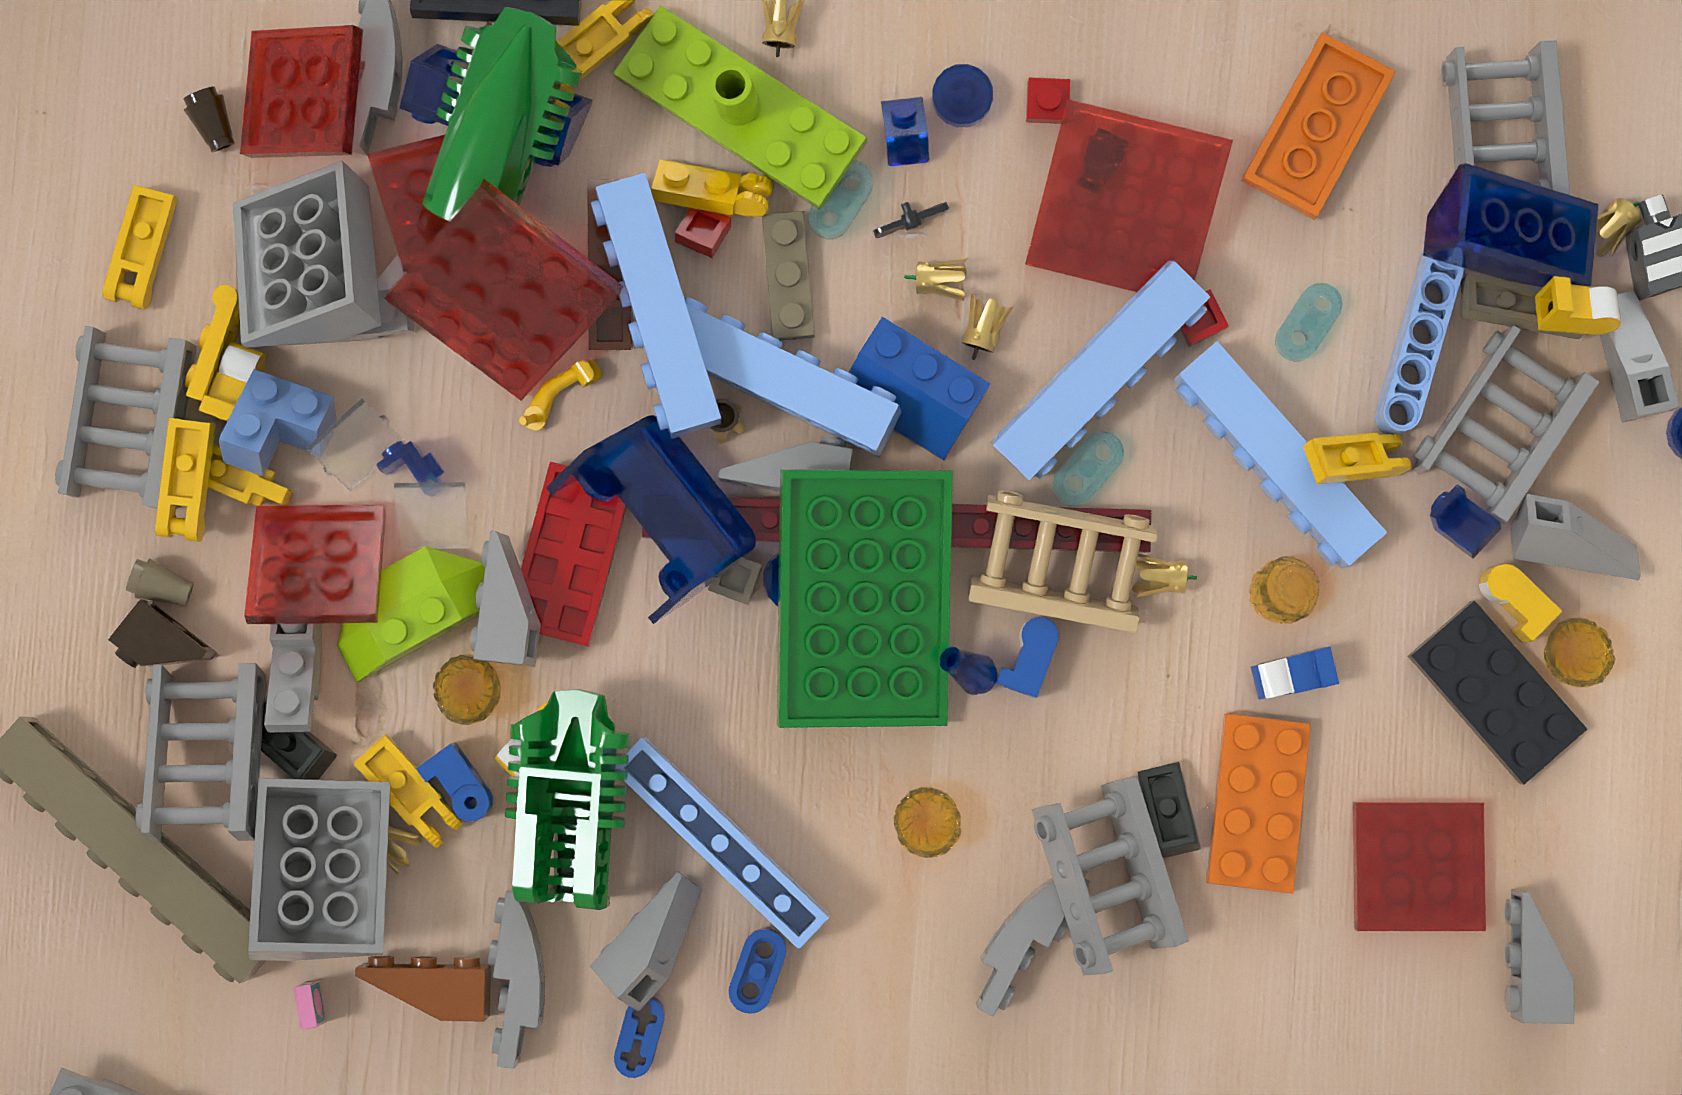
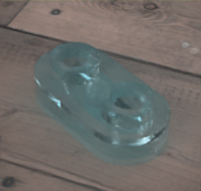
[808,160,873,240]
[1275,283,1343,362]
[1052,432,1124,506]

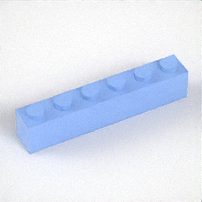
[591,173,721,439]
[990,261,1210,480]
[684,297,902,457]
[1174,341,1387,568]
[615,737,829,949]

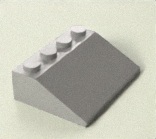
[233,161,381,348]
[248,778,390,961]

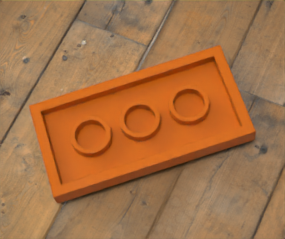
[1241,32,1396,220]
[1206,713,1311,894]

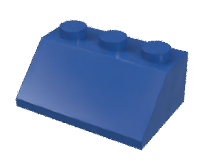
[848,317,990,461]

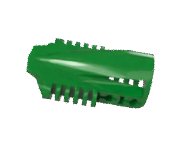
[422,7,582,234]
[505,689,630,910]

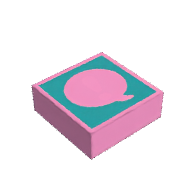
[294,980,326,1030]

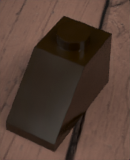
[108,599,217,668]

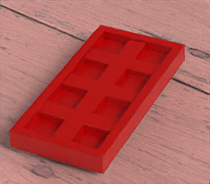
[521,462,633,647]

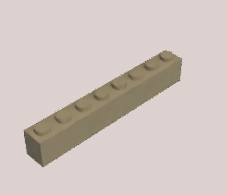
[0,717,266,984]

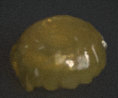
[1249,556,1320,624]
[1544,617,1616,687]
[433,654,501,725]
[894,787,961,858]

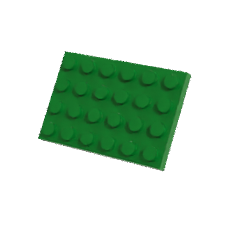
[777,469,953,728]

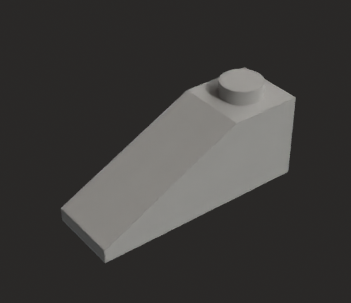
[718,437,853,492]

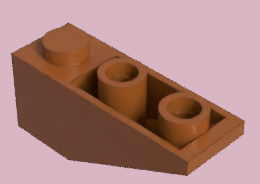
[355,956,491,1022]

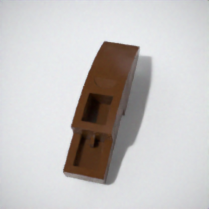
[587,179,631,350]

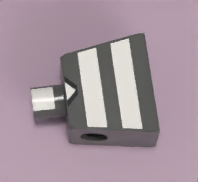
[1625,195,1682,301]

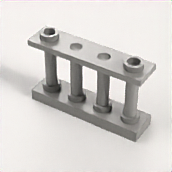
[1441,40,1571,222]
[1412,325,1600,525]
[55,326,197,509]
[136,663,266,842]
[1031,776,1189,976]

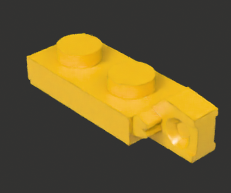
[208,444,294,507]

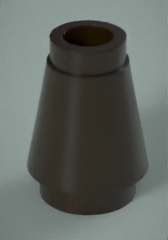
[183,86,235,153]

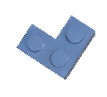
[219,369,336,476]

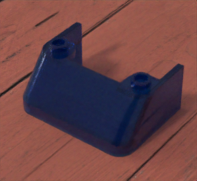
[546,415,756,624]

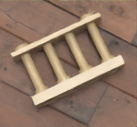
[968,490,1158,633]

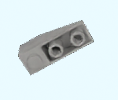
[1600,291,1680,423]
[1510,494,1641,580]
[470,531,541,667]
[590,871,702,1012]
[1505,889,1574,1024]

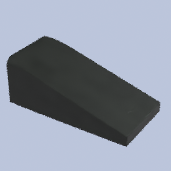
[261,700,337,780]
[1138,762,1201,858]

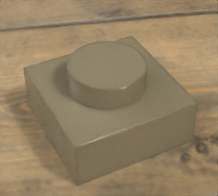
[708,550,763,605]

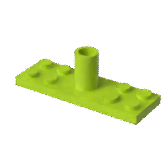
[613,5,868,211]

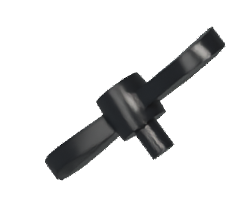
[873,202,949,238]

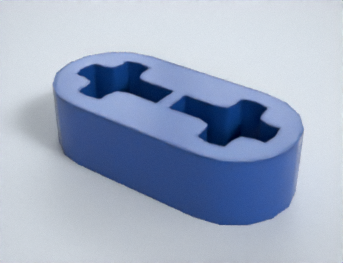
[614,997,665,1078]

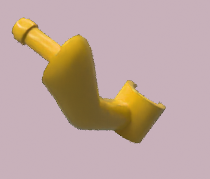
[519,359,602,431]

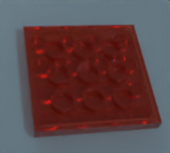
[1025,98,1233,292]
[384,179,623,401]

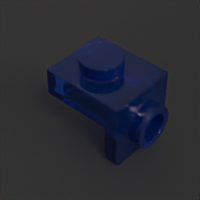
[881,97,929,166]
[376,441,445,495]
[1430,484,1502,559]

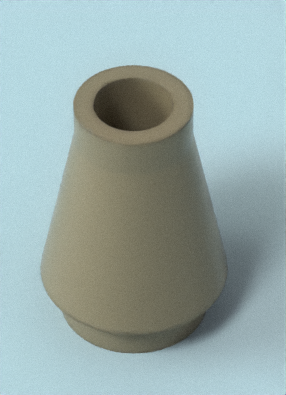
[126,558,194,606]

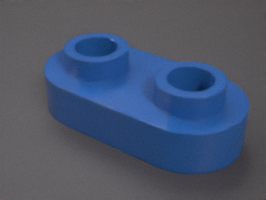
[729,928,786,1014]

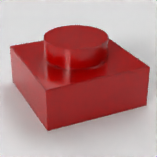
[1026,77,1070,124]
[674,208,732,258]
[1180,289,1229,347]

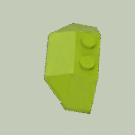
[337,546,486,682]

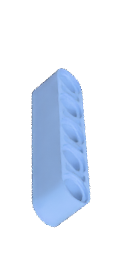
[1375,232,1469,435]

